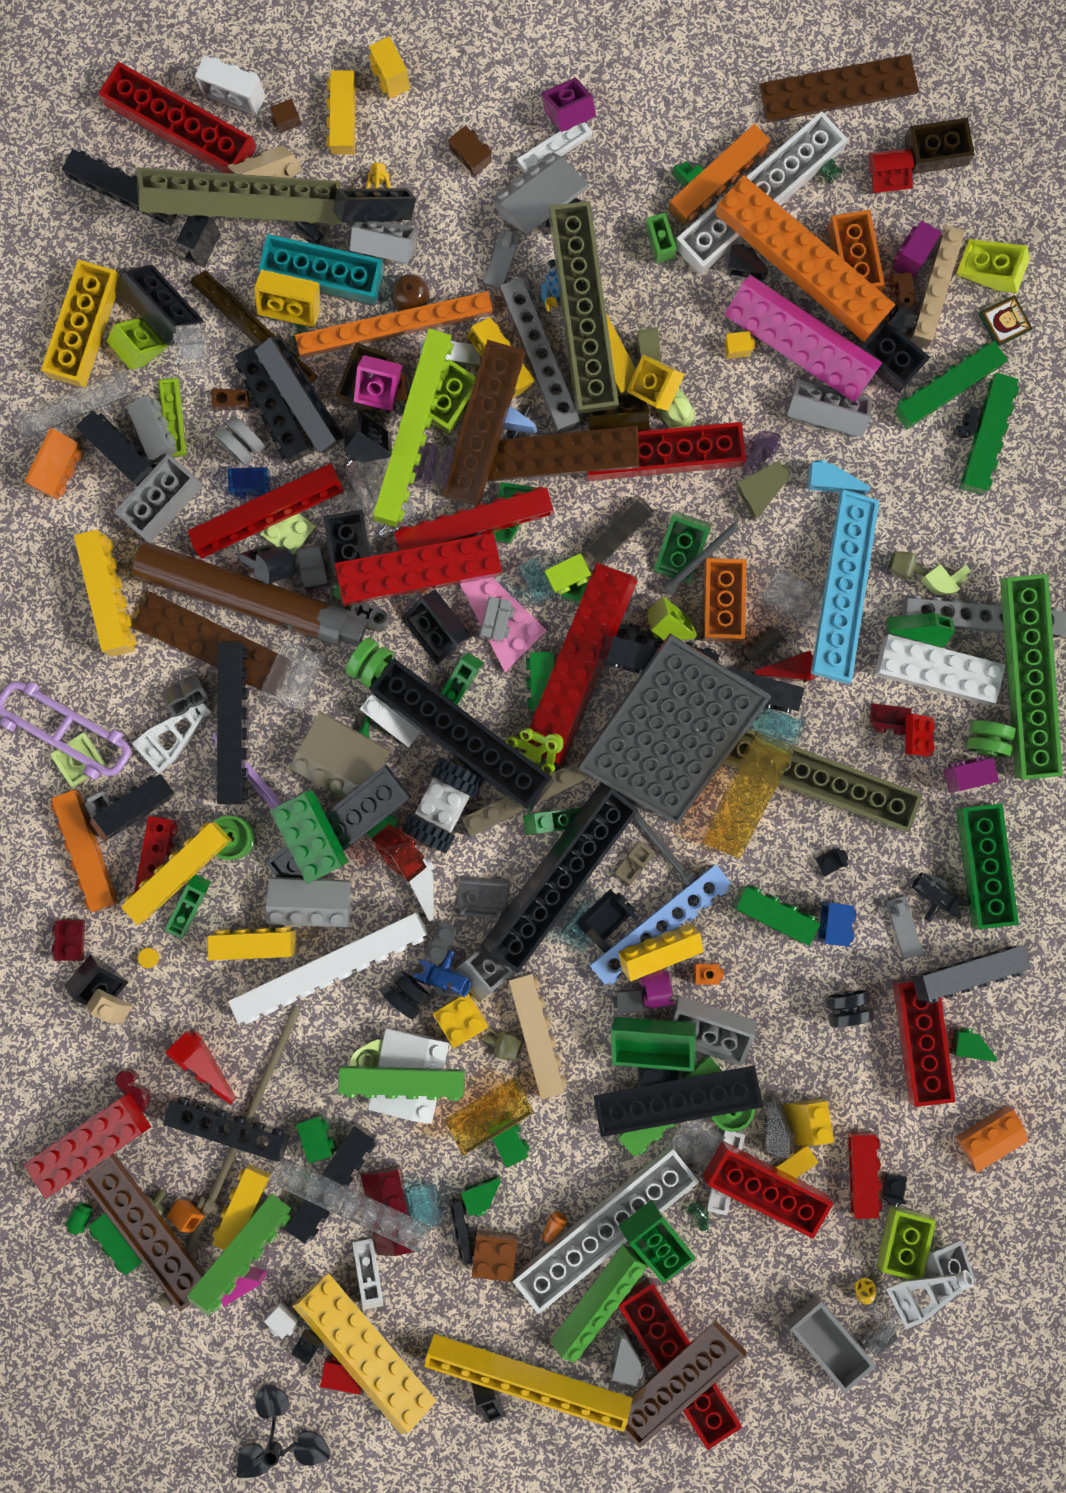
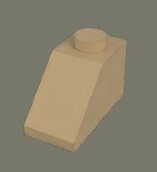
[86,988,133,1024]

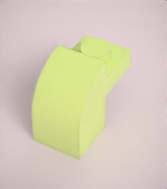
[920,564,971,596]

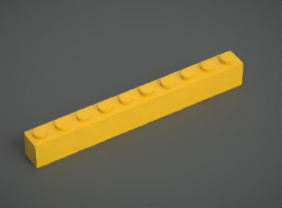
[424,1334,633,1432]

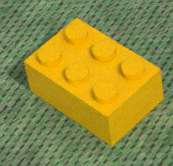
[254,270,321,328]

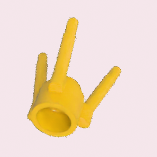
[366,162,391,188]

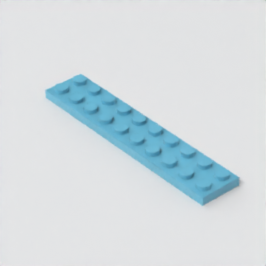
[811,489,879,684]

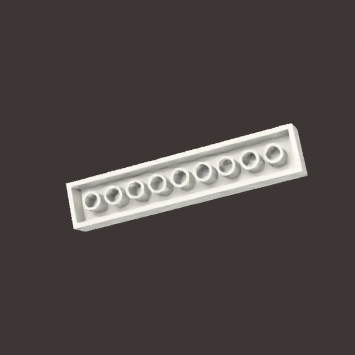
[675,111,848,276]
[228,912,428,1025]
[513,1145,699,1314]

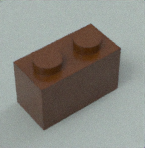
[448,125,492,177]

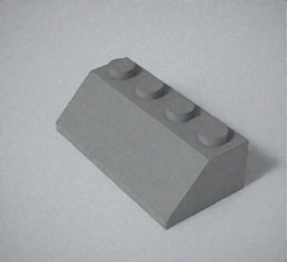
[787,378,872,438]
[114,454,203,543]
[266,877,351,927]
[670,995,756,1066]

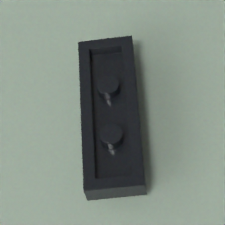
[449,1198,474,1265]

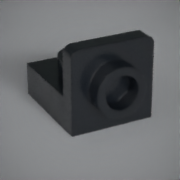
[953,407,979,438]
[814,847,849,876]
[882,1173,907,1207]
[291,1329,322,1365]

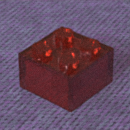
[371,824,427,883]

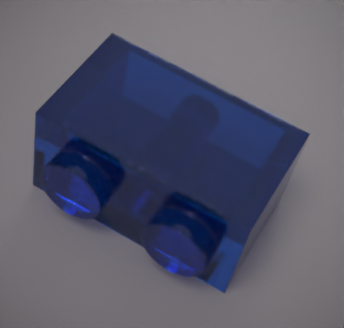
[228,467,271,499]

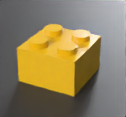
[368,36,410,99]
[433,992,489,1049]

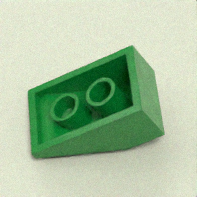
[654,511,712,584]

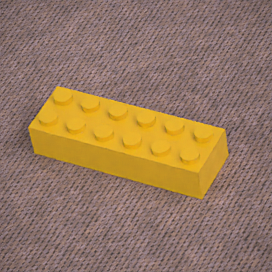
[41,259,121,389]
[74,529,137,657]

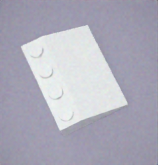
[368,1028,449,1124]

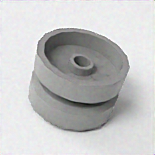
[214,415,265,466]

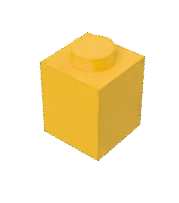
[724,331,755,359]

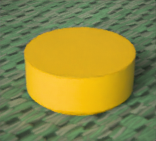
[138,948,160,968]

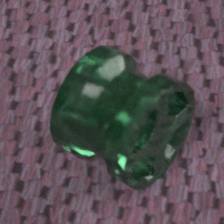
[818,158,843,185]

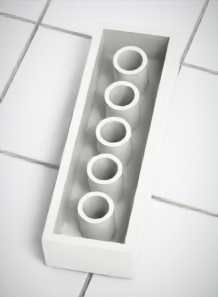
[874,634,1005,706]

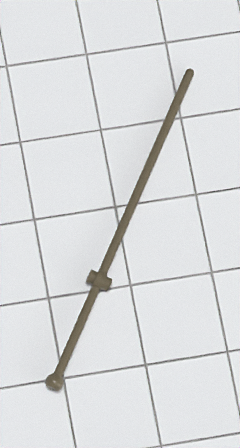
[158,1006,300,1309]

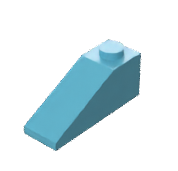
[807,460,870,495]

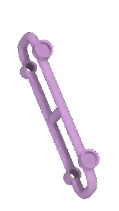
[0,681,131,780]

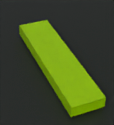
[158,378,187,457]

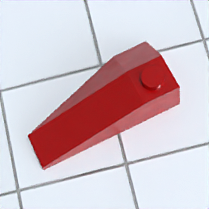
[165,1030,237,1105]

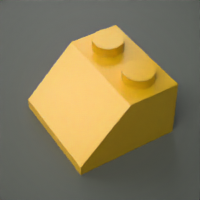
[626,354,685,411]
[783,1098,834,1146]

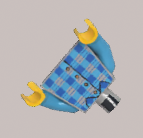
[541,259,562,312]

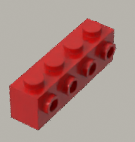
[134,816,178,893]

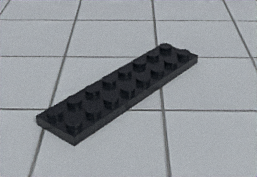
[265,765,412,878]
[593,1065,764,1137]

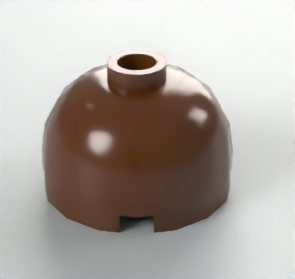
[391,274,430,311]

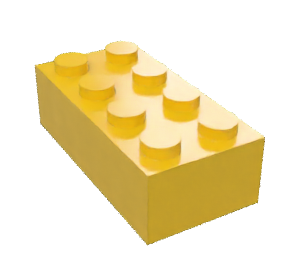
[208,926,297,961]

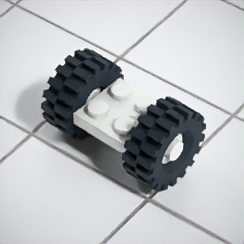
[401,757,484,854]

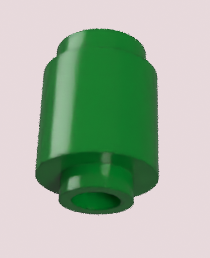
[64,1202,93,1235]

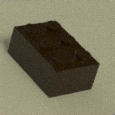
[904,117,975,174]
[334,342,395,417]

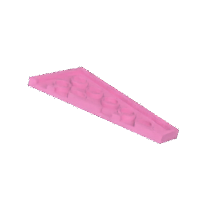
[460,577,547,673]

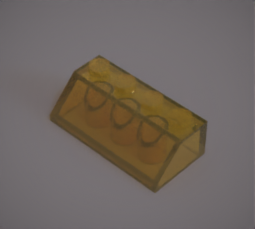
[444,1077,534,1156]

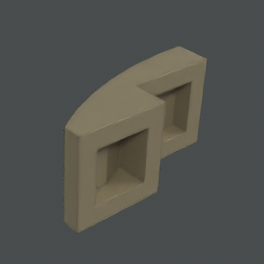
[614,841,656,886]

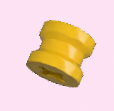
[855,1278,876,1305]

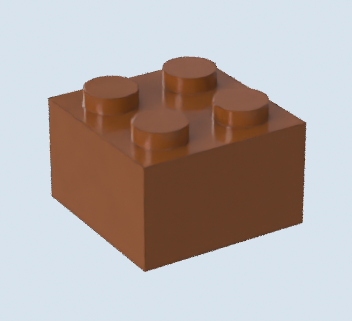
[472,1229,517,1282]

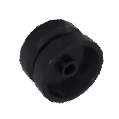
[380,969,432,1020]
[825,990,875,1027]

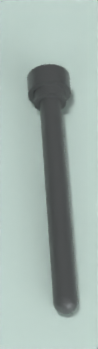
[661,523,739,596]
[633,812,697,887]

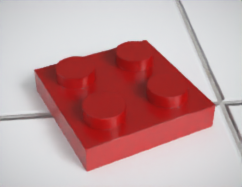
[905,714,935,757]

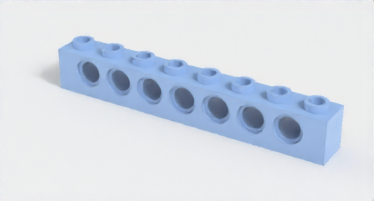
[589,864,731,985]

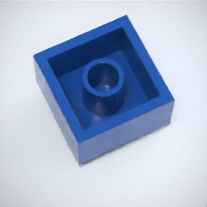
[818,902,857,947]

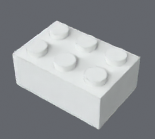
[195,55,265,117]

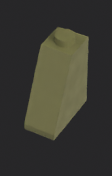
[635,327,661,364]
[735,460,789,521]

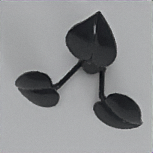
[236,1384,330,1478]

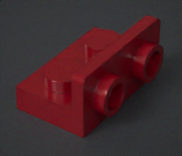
[868,703,912,735]
[51,920,85,961]

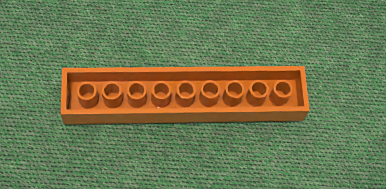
[715,175,896,342]

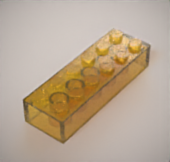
[703,730,794,859]

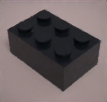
[860,319,930,393]

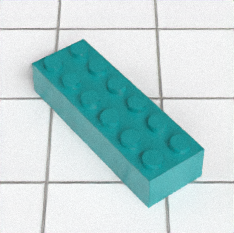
[258,234,385,306]

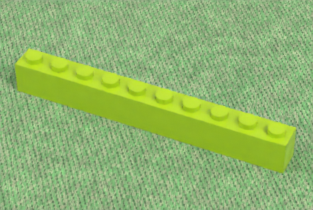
[373,328,454,527]

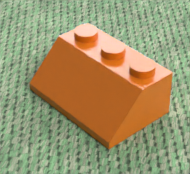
[24,427,83,500]
[955,1106,1028,1173]

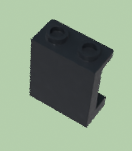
[177,215,221,268]
[576,889,639,953]

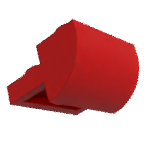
[869,148,914,194]

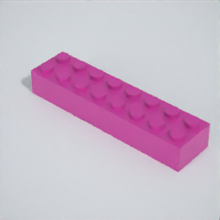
[724,275,882,403]

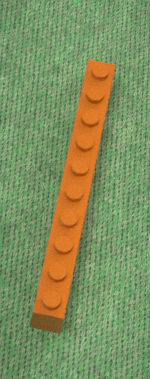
[295,291,493,358]

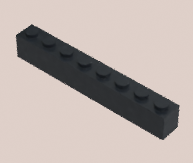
[217,642,249,805]

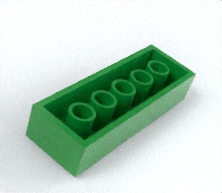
[956,803,1019,930]

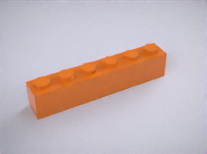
[668,123,770,225]
[51,790,119,912]

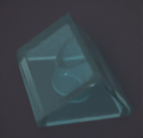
[558,902,592,953]

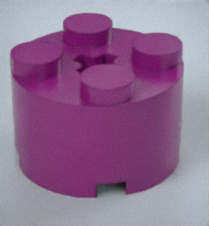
[640,967,675,1009]

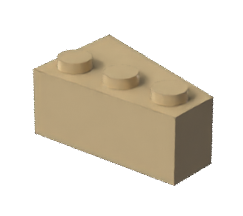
[228,145,302,178]

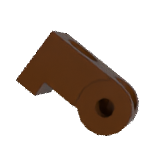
[888,272,915,308]
[211,389,249,412]

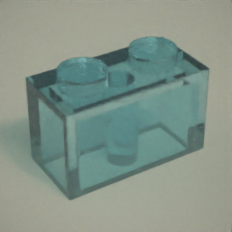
[518,557,554,606]
[758,708,806,745]
[404,1181,443,1232]

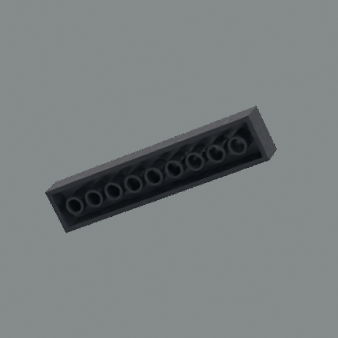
[598,635,805,714]
[369,658,554,814]
[480,782,639,973]

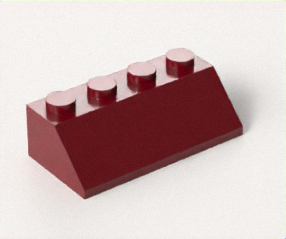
[360,1165,417,1256]

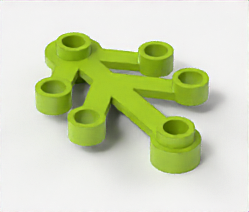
[505,728,564,775]

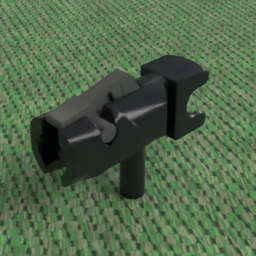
[911,873,970,923]

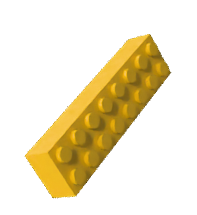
[292,1273,437,1434]

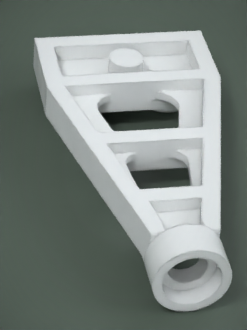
[132,702,212,774]
[886,1270,974,1329]

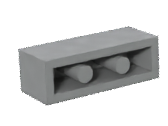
[126,395,177,462]

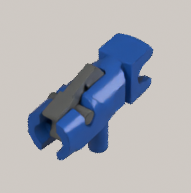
[413,950,471,997]

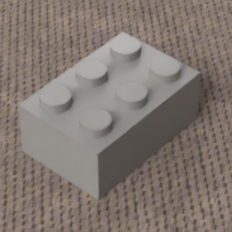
[350,221,419,264]

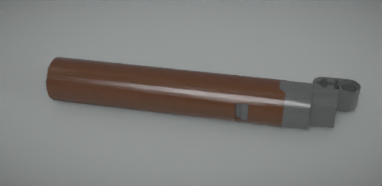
[132,542,388,647]

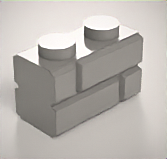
[479,596,515,643]

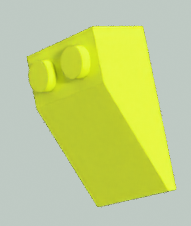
[957,239,1030,293]

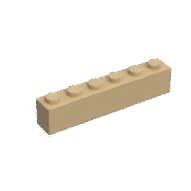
[909,225,965,348]
[509,973,567,1100]

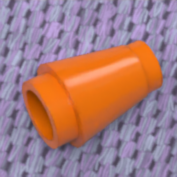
[541,1211,568,1244]

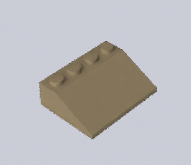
[289,712,391,799]

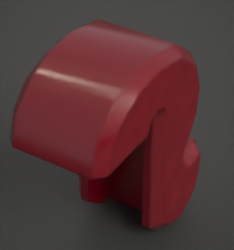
[115,1068,151,1113]

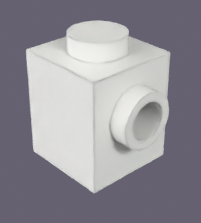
[264,1301,299,1339]

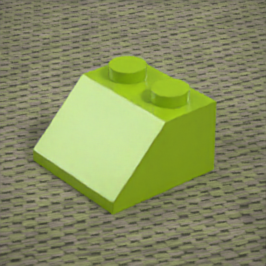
[106,317,168,370]
[543,553,591,595]
[646,595,697,641]

